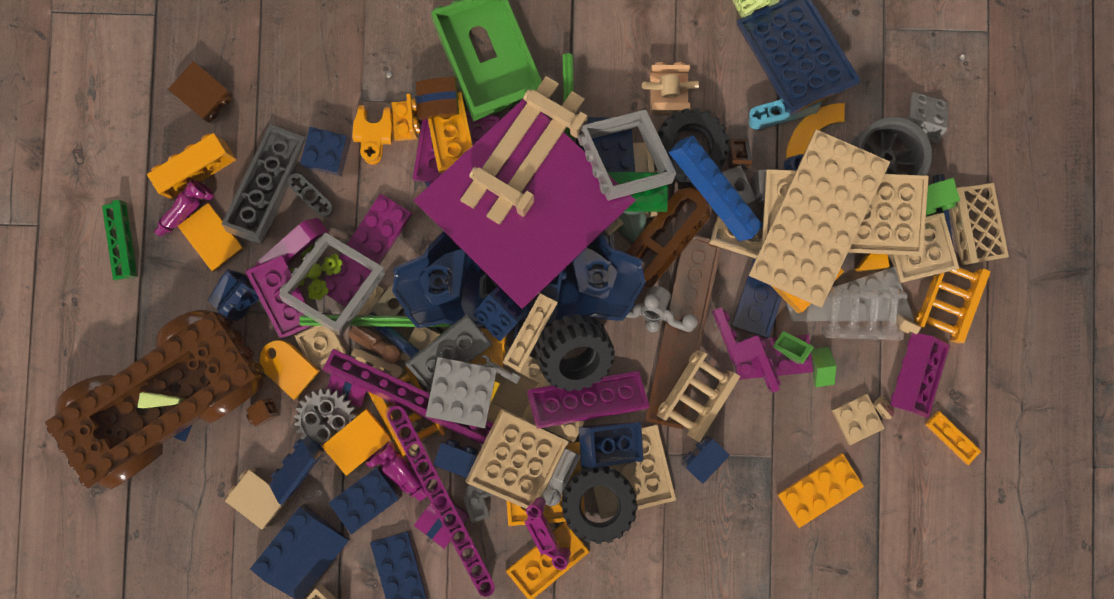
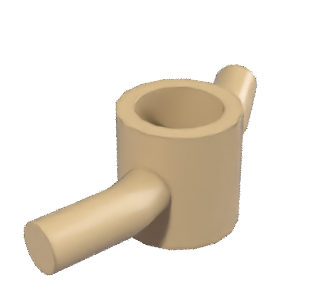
[642,74,699,98]

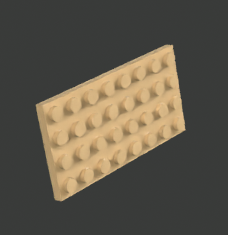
[749,129,890,308]
[762,170,928,256]

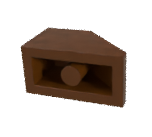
[246,398,280,427]

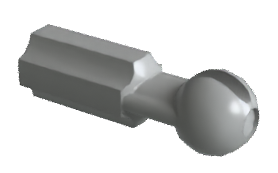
[542,448,580,506]

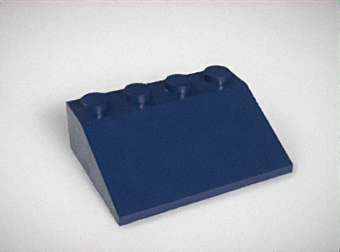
[250,504,349,599]

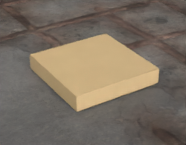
[294,326,346,368]

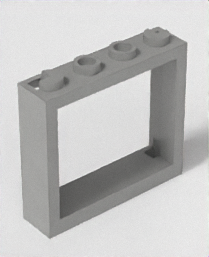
[578,110,676,201]
[279,233,385,337]

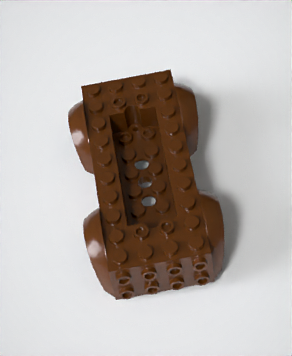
[45,310,265,489]

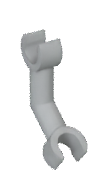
[477,355,520,384]

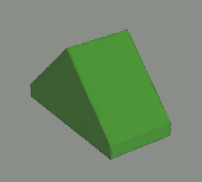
[773,331,814,364]
[811,347,837,387]

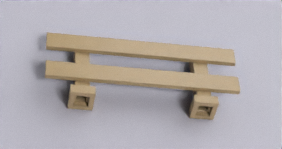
[460,76,588,225]

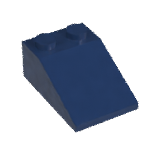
[579,422,644,468]

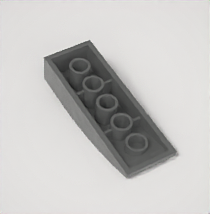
[222,124,306,245]

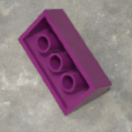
[890,332,950,418]

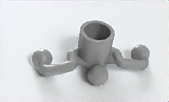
[626,286,698,332]

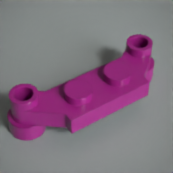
[524,497,571,570]

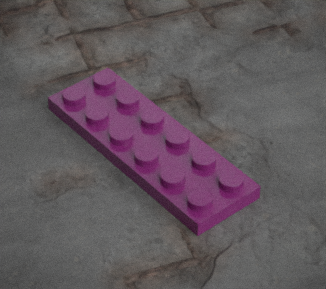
[323,193,413,308]
[527,371,650,429]

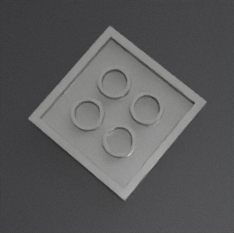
[426,357,497,428]

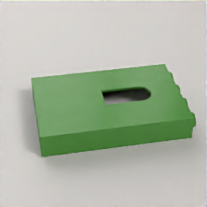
[431,0,542,121]

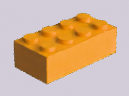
[147,133,237,200]

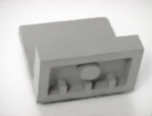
[907,92,949,144]

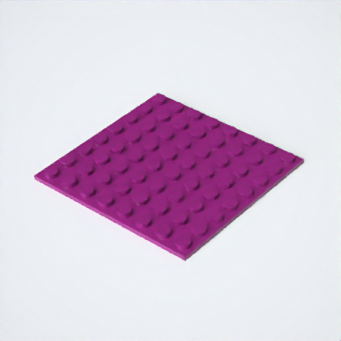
[413,99,635,309]

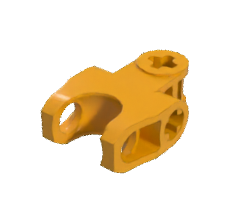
[352,105,394,165]

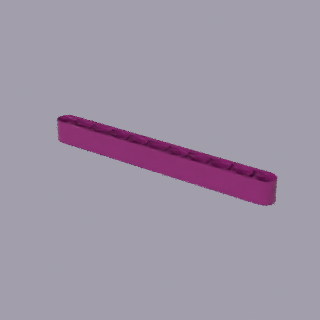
[386,404,495,597]

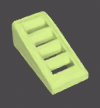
[138,392,186,408]

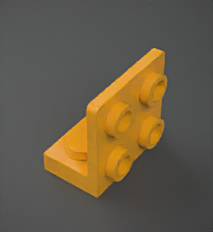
[391,93,421,141]

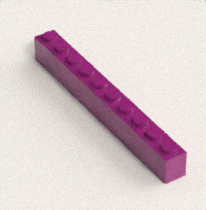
[322,349,493,445]

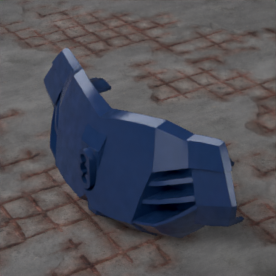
[392,231,646,328]

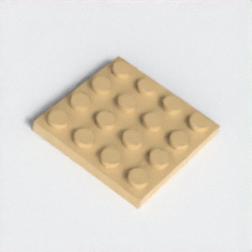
[465,410,569,509]
[588,424,676,519]

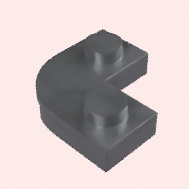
[464,485,493,523]

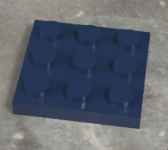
[576,117,635,172]

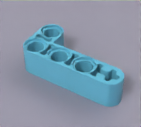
[748,99,822,130]

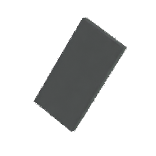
[405,314,492,392]

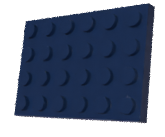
[736,0,860,116]

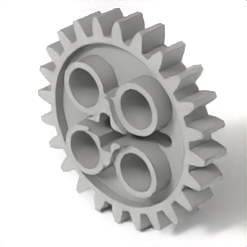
[294,388,358,445]

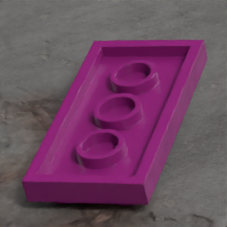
[246,254,310,339]
[734,334,813,380]

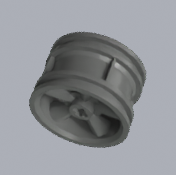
[850,117,932,176]

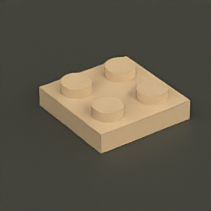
[831,394,885,445]

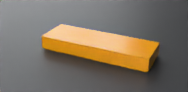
[925,411,982,465]

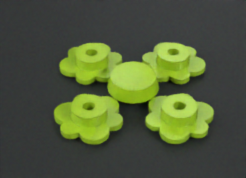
[290,244,343,300]

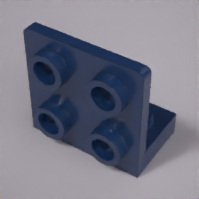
[473,286,530,341]

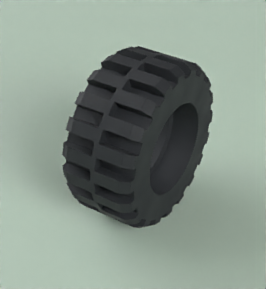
[658,108,730,185]
[535,314,615,391]
[562,466,638,544]

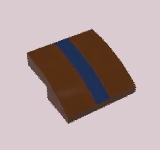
[415,76,459,120]

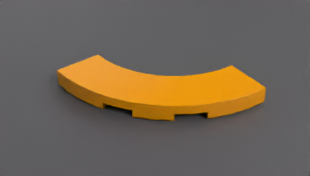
[786,103,845,159]

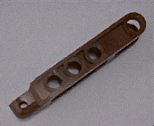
[625,187,710,288]

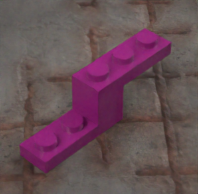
[712,307,781,393]

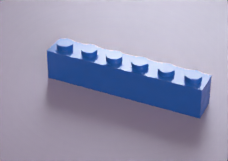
[669,136,763,241]

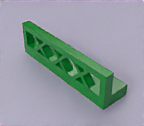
[102,200,138,281]

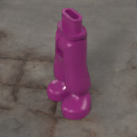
[154,179,215,236]
[366,441,427,501]

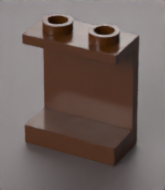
[168,61,233,123]

